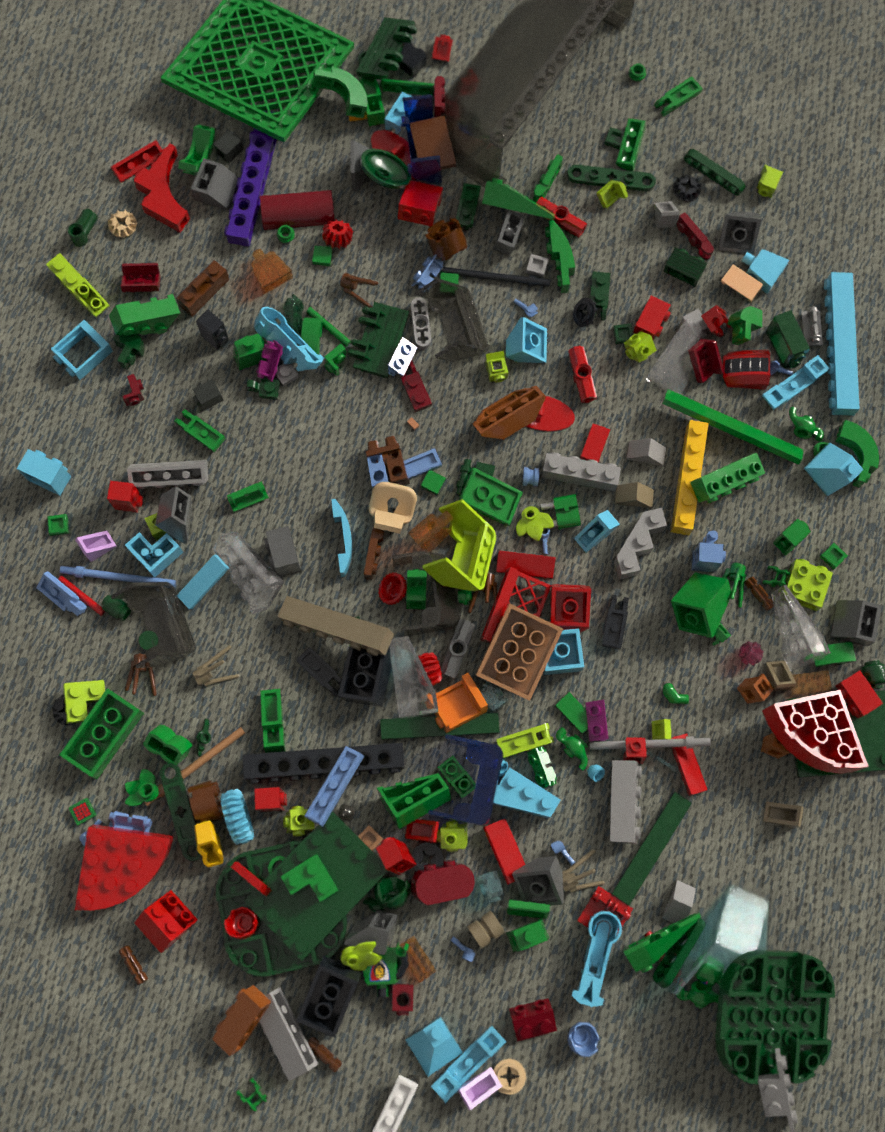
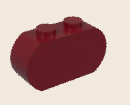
[411,860,475,905]

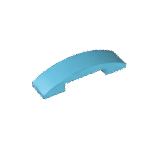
[762,355,830,410]
[331,499,352,577]
[431,1025,506,1103]

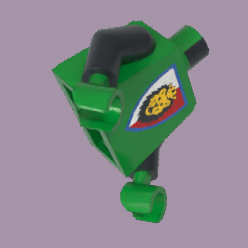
[346,942,409,997]

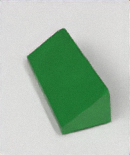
[381,79,434,96]
[616,118,645,171]

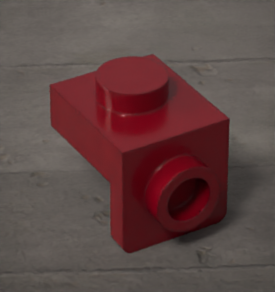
[122,374,144,406]

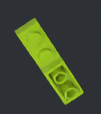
[46,253,110,317]

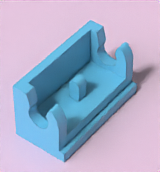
[385,92,418,135]

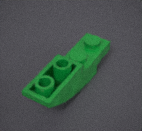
[545,219,576,293]

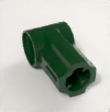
[68,208,98,247]

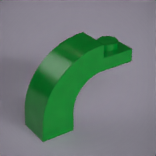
[311,66,367,118]
[178,124,216,176]
[835,420,879,488]

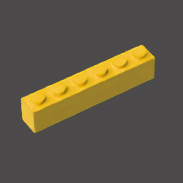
[670,420,709,536]

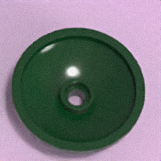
[360,149,411,189]

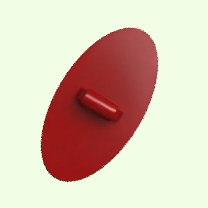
[371,130,423,180]
[526,396,575,431]

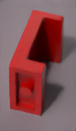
[397,180,443,227]

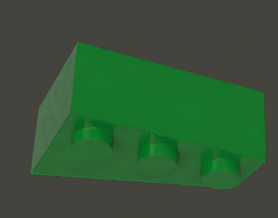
[109,294,180,336]
[377,773,451,829]

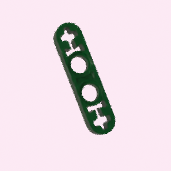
[684,148,746,196]
[653,918,705,988]

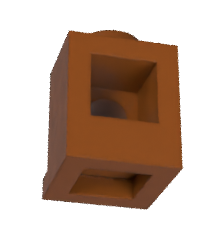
[737,674,774,704]
[761,733,790,758]

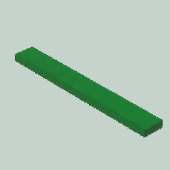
[662,389,804,465]

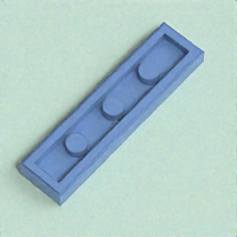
[304,746,364,827]

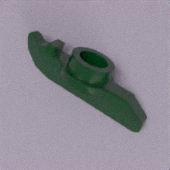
[196,719,211,757]

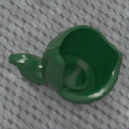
[363,876,411,912]

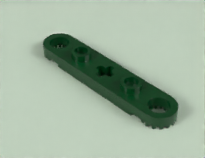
[567,164,656,192]
[160,763,202,861]

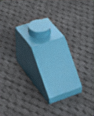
[574,510,620,552]

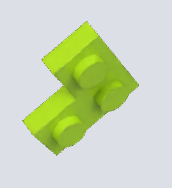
[63,680,105,724]

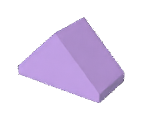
[75,531,116,562]
[458,1067,502,1110]

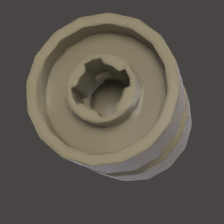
[467,910,505,949]

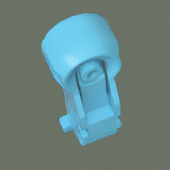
[254,307,324,371]
[571,911,622,1007]

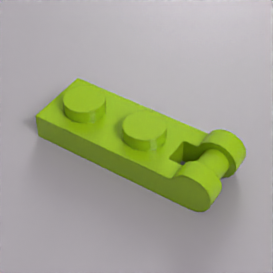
[496,723,554,759]

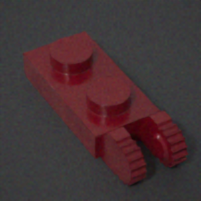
[434,76,445,118]
[676,213,714,260]
[400,360,432,412]

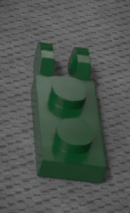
[590,271,611,320]

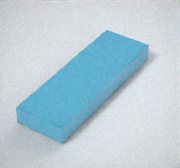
[177,555,229,609]

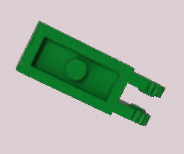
[654,76,703,116]
[533,154,563,202]
[174,409,226,453]

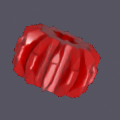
[322,219,353,250]
[416,652,442,687]

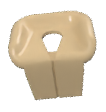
[369,482,417,534]

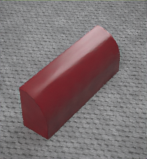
[260,190,335,230]

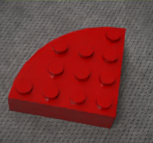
[762,690,868,774]
[75,824,174,911]

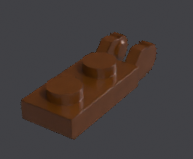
[364,527,384,580]

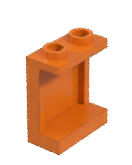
[425,673,488,733]

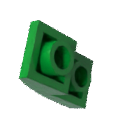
[301,318,322,355]
[812,642,857,668]
[437,755,478,799]

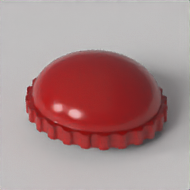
[378,572,407,605]

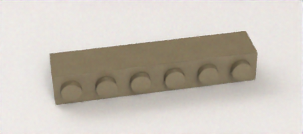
[277,596,394,656]

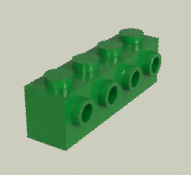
[690,452,765,503]

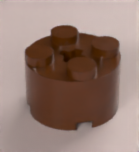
[425,218,467,261]
[187,780,224,824]

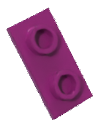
[256,340,283,382]
[585,700,609,742]

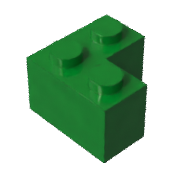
[281,854,338,902]

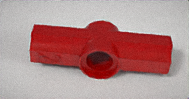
[536,197,587,238]
[568,346,597,403]

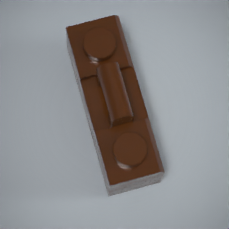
[176,260,230,317]

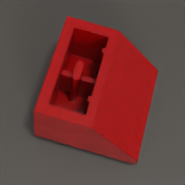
[134,890,198,953]

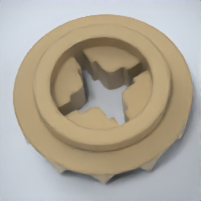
[108,210,137,238]
[494,1058,526,1095]

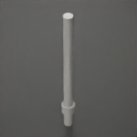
[590,736,711,750]

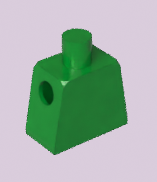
[233,334,266,370]
[506,919,549,952]

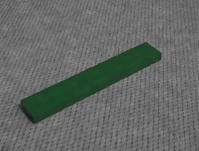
[380,713,500,740]
[611,792,692,905]

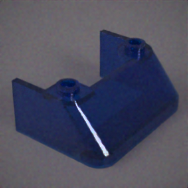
[401,94,442,184]
[428,734,503,825]

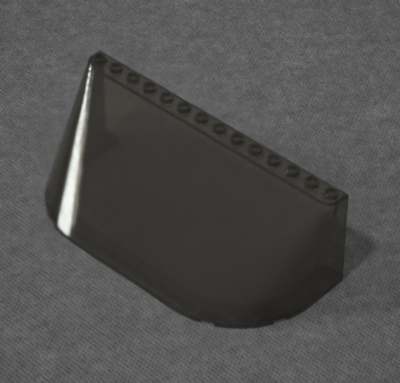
[441,0,635,188]

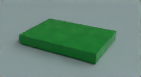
[459,468,523,526]

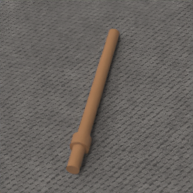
[144,727,245,806]

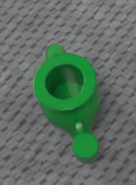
[789,407,824,442]
[556,727,588,771]
[676,981,718,1008]

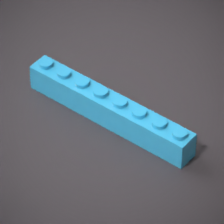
[824,272,860,416]

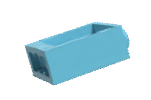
[51,320,113,380]

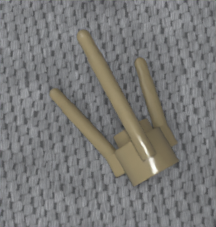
[192,645,240,687]
[563,849,605,893]

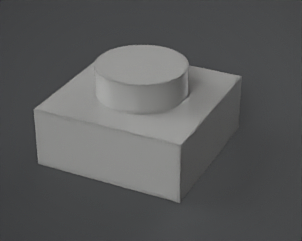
[526,254,549,277]
[276,364,299,387]

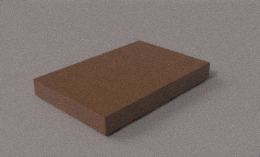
[410,116,456,174]

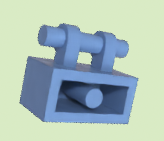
[692,531,726,572]

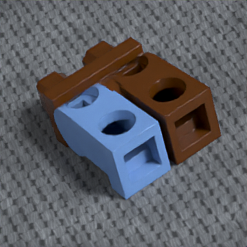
[366,436,410,488]

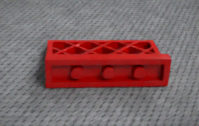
[480,567,551,643]

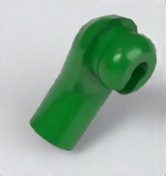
[662,683,689,704]

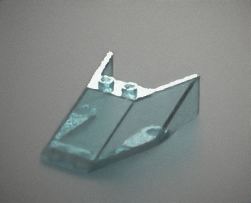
[668,884,769,995]

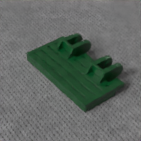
[356,17,418,80]
[347,302,409,379]

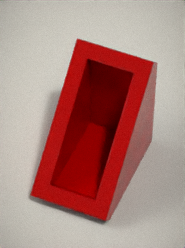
[405,819,439,844]

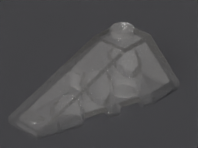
[389,636,439,719]

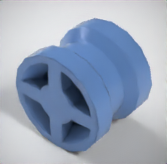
[522,467,539,487]

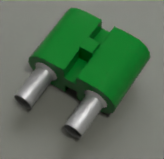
[541,494,581,530]

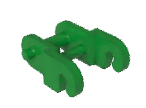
[762,565,790,587]
[236,1077,267,1112]

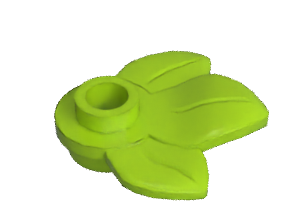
[516,506,554,541]
[341,942,382,971]

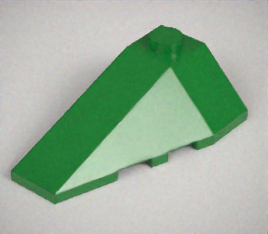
[482,178,555,219]
[624,911,701,973]

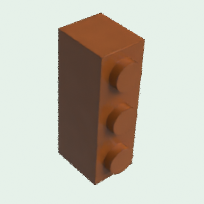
[212,985,271,1056]

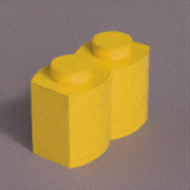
[194,821,224,868]

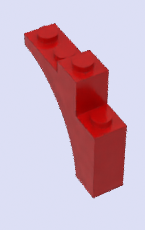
[133,143,190,233]

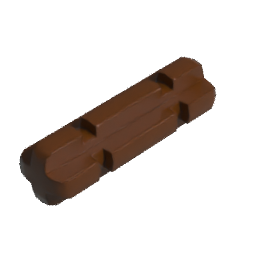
[744,576,775,611]
[119,945,148,985]
[308,1036,342,1072]

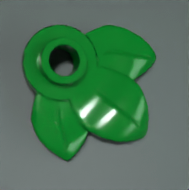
[125,769,159,807]

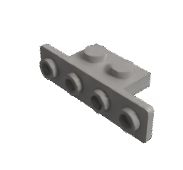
[758,1048,798,1132]

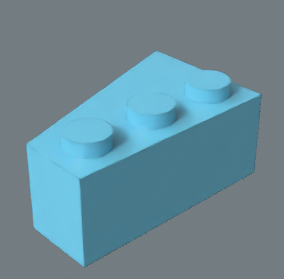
[488,767,561,819]

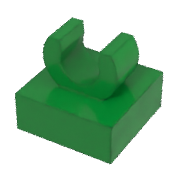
[706,623,731,646]

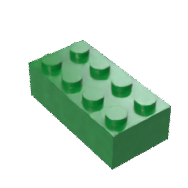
[59,688,144,779]

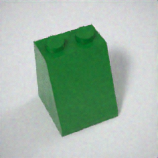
[671,572,731,638]

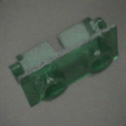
[284,294,304,335]

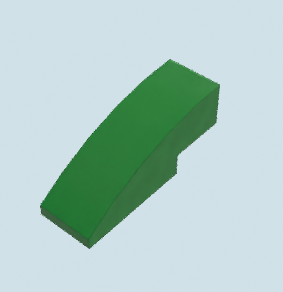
[358,76,385,126]
[261,689,286,753]

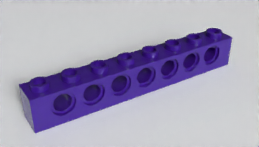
[224,111,277,247]

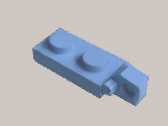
[37,571,87,616]

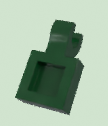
[246,378,280,400]

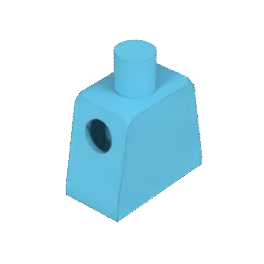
[741,249,789,294]

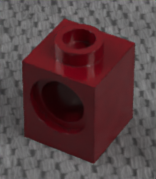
[392,984,414,1015]

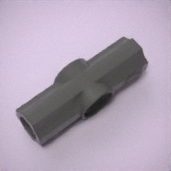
[441,619,475,680]

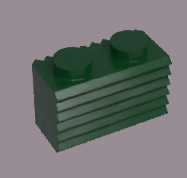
[663,248,708,287]

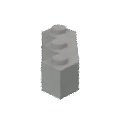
[614,508,667,580]

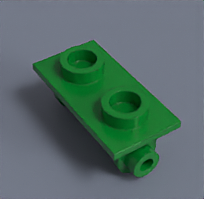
[227,481,269,512]
[527,746,557,789]

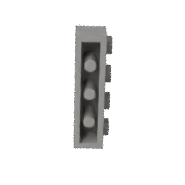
[541,452,621,492]
[127,460,209,489]
[610,760,642,844]
[260,987,318,1081]

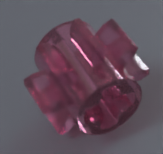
[738,641,764,666]

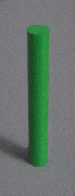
[306,307,351,347]

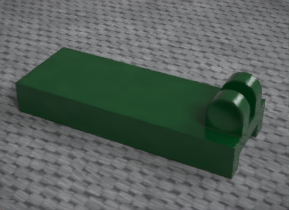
[456,183,481,231]

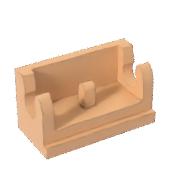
[721,264,763,302]

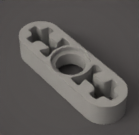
[411,298,431,350]

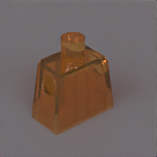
[251,249,293,295]
[408,510,454,552]

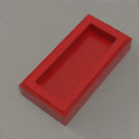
[580,423,610,462]
[231,861,271,896]

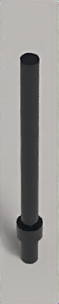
[442,267,551,287]

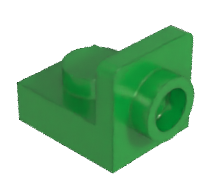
[324,344,346,376]

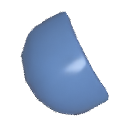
[567,1022,600,1057]

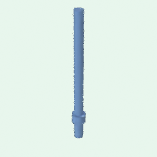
[60,566,176,588]

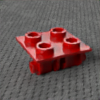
[577,886,633,940]

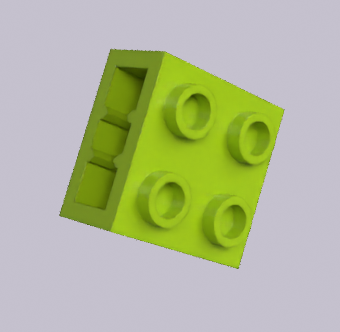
[780,559,833,611]

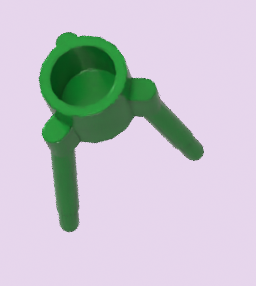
[722,563,746,608]

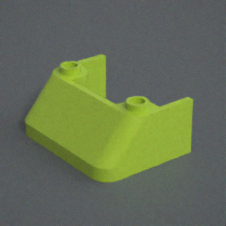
[422,499,496,591]

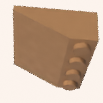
[475,603,563,701]

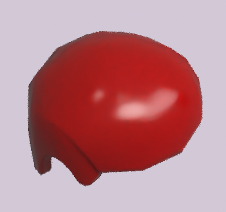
[224,907,258,940]

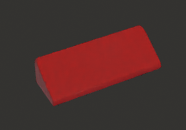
[110,140,162,183]
[496,551,556,579]
[671,733,708,796]
[483,819,525,885]

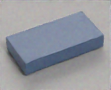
[404,448,442,480]

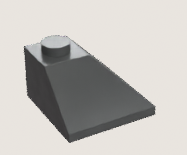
[350,140,370,191]
[718,211,762,255]
[512,856,564,906]

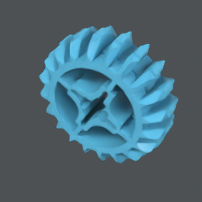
[220,789,254,845]

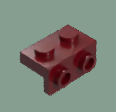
[121,263,161,292]
[688,339,724,383]
[509,998,557,1042]

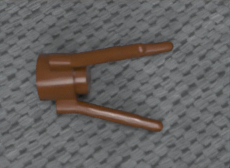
[340,273,378,308]
[468,573,497,613]
[125,654,157,696]

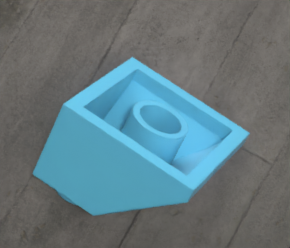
[506,317,547,363]
[804,443,863,496]
[405,1016,463,1076]

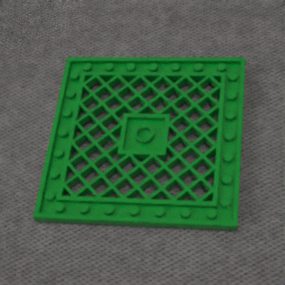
[161,0,354,143]

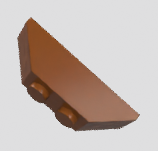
[473,386,546,439]

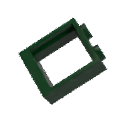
[766,310,810,369]

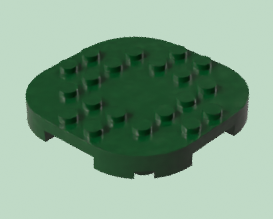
[216,841,347,976]
[715,950,835,1084]

